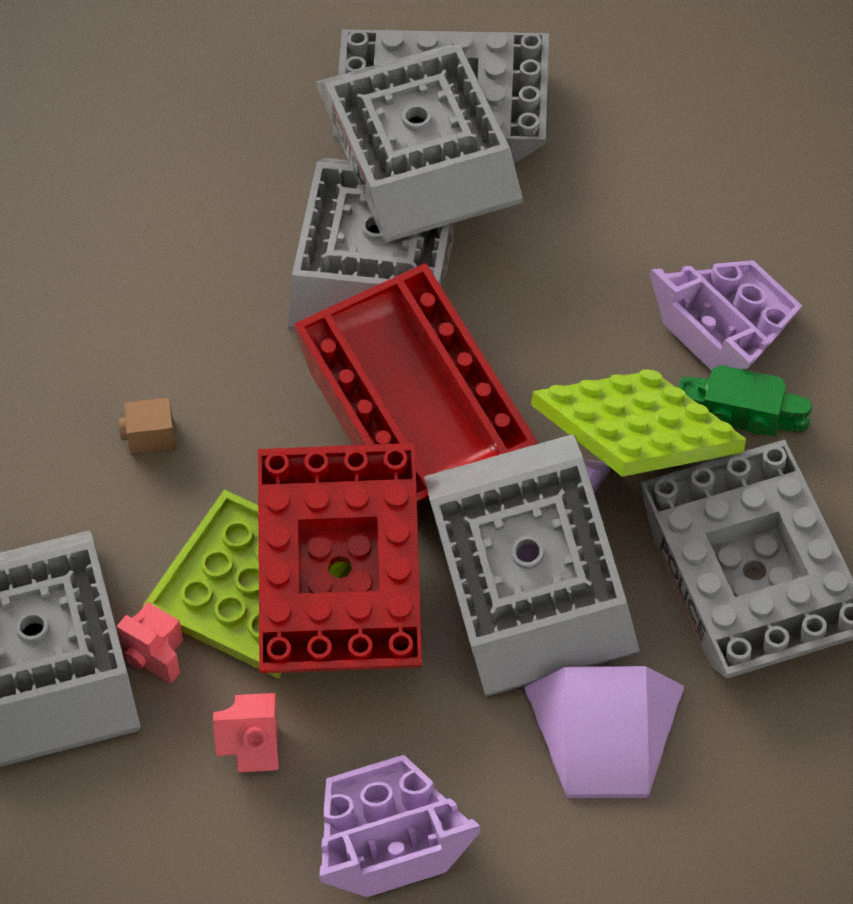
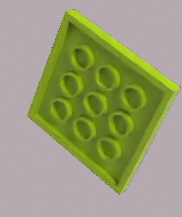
[531,369,746,477]
[142,489,352,679]

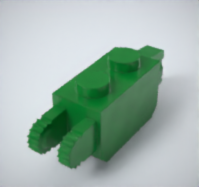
[678,365,812,436]

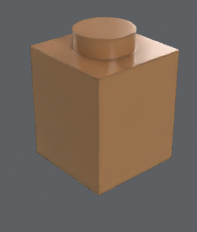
[119,397,176,454]

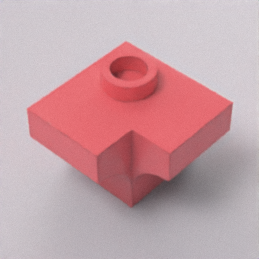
[117,602,183,684]
[213,693,279,772]

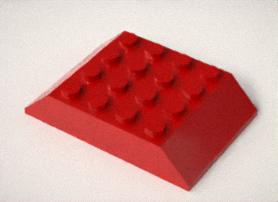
[294,263,538,504]

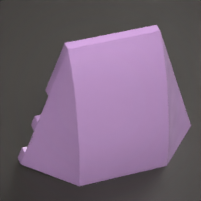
[650,260,802,371]
[524,666,684,798]
[319,755,481,897]

